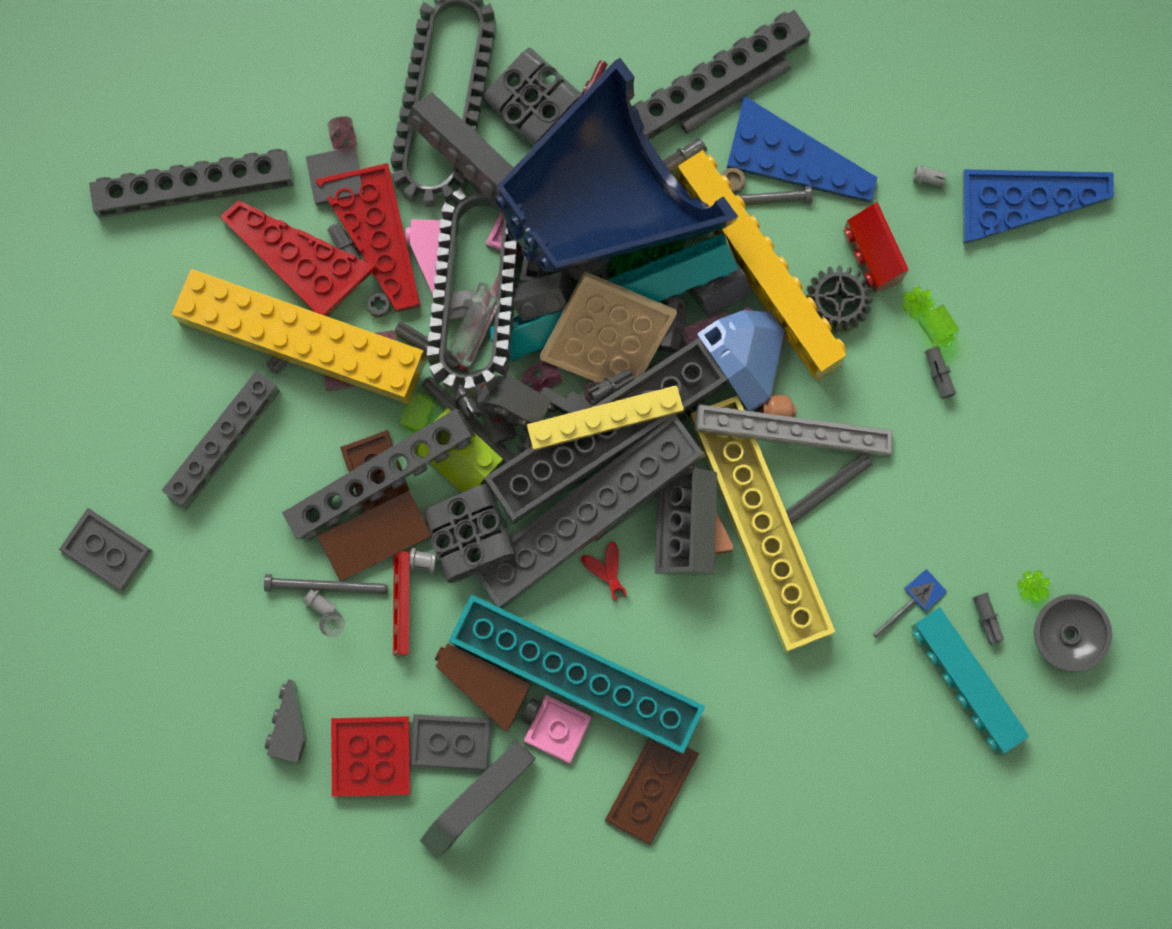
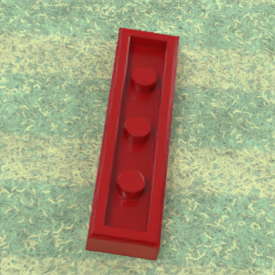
[393,552,409,656]

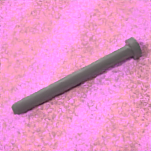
[735,186,812,204]

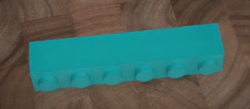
[911,607,1030,755]

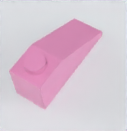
[406,219,441,296]

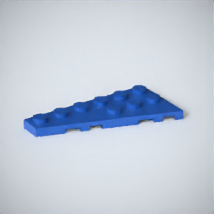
[727,96,877,203]
[963,169,1114,244]

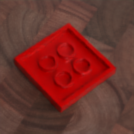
[331,716,410,797]

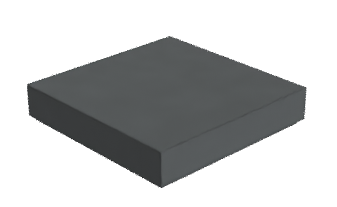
[306,146,364,206]

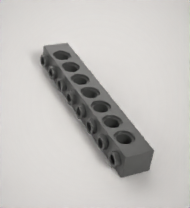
[633,10,811,140]
[89,149,294,218]
[282,409,475,541]

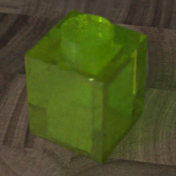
[918,304,959,347]
[399,393,435,432]

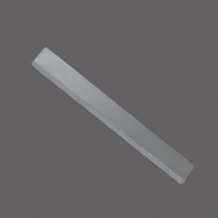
[695,405,892,457]

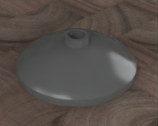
[1034,594,1112,672]

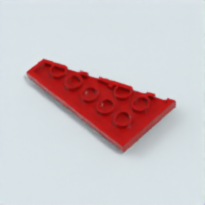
[315,163,421,312]
[220,200,377,316]

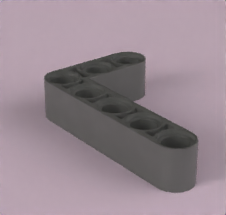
[420,740,536,859]

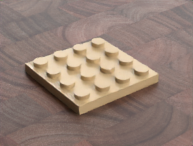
[540,271,677,384]

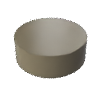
[721,168,745,194]

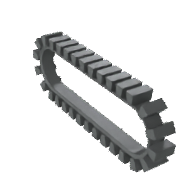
[390,0,496,207]
[427,183,520,398]

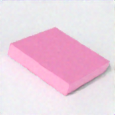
[524,695,592,764]

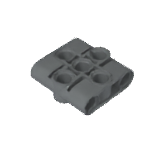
[482,47,583,147]
[424,484,515,583]

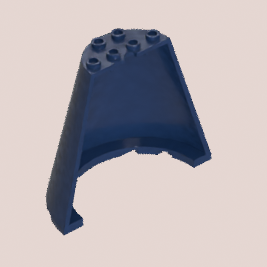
[494,58,738,272]

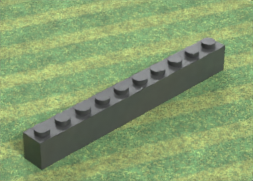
[407,92,612,281]

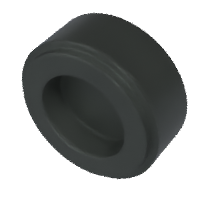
[521,698,541,725]

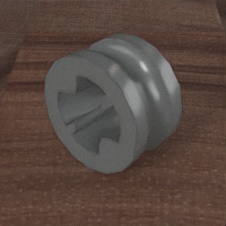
[367,293,391,317]

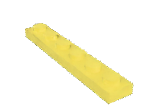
[527,385,684,451]

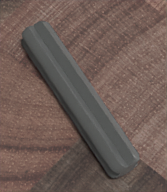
[394,321,461,370]

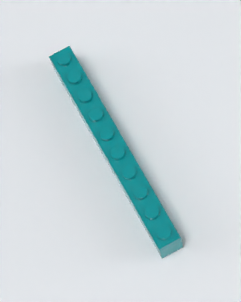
[490,233,738,361]

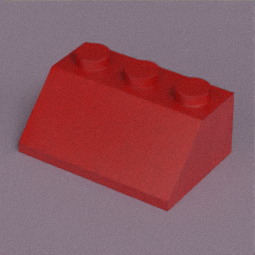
[843,202,909,293]

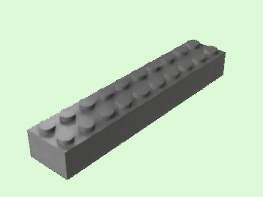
[484,338,728,524]

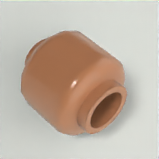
[757,394,796,417]

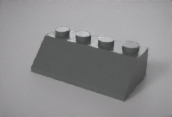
[655,468,717,576]

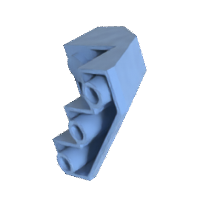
[697,310,785,412]

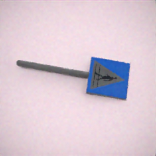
[873,569,947,638]

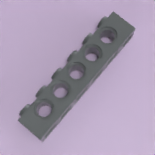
[161,370,280,510]

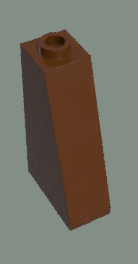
[435,643,531,732]

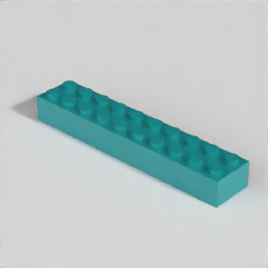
[449,594,705,755]

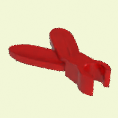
[581,541,627,602]

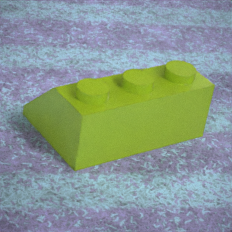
[418,408,504,493]

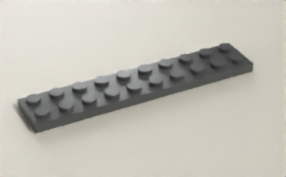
[476,414,706,609]

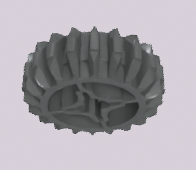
[805,265,873,333]

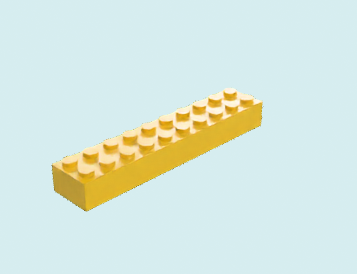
[676,150,847,382]
[172,269,427,405]

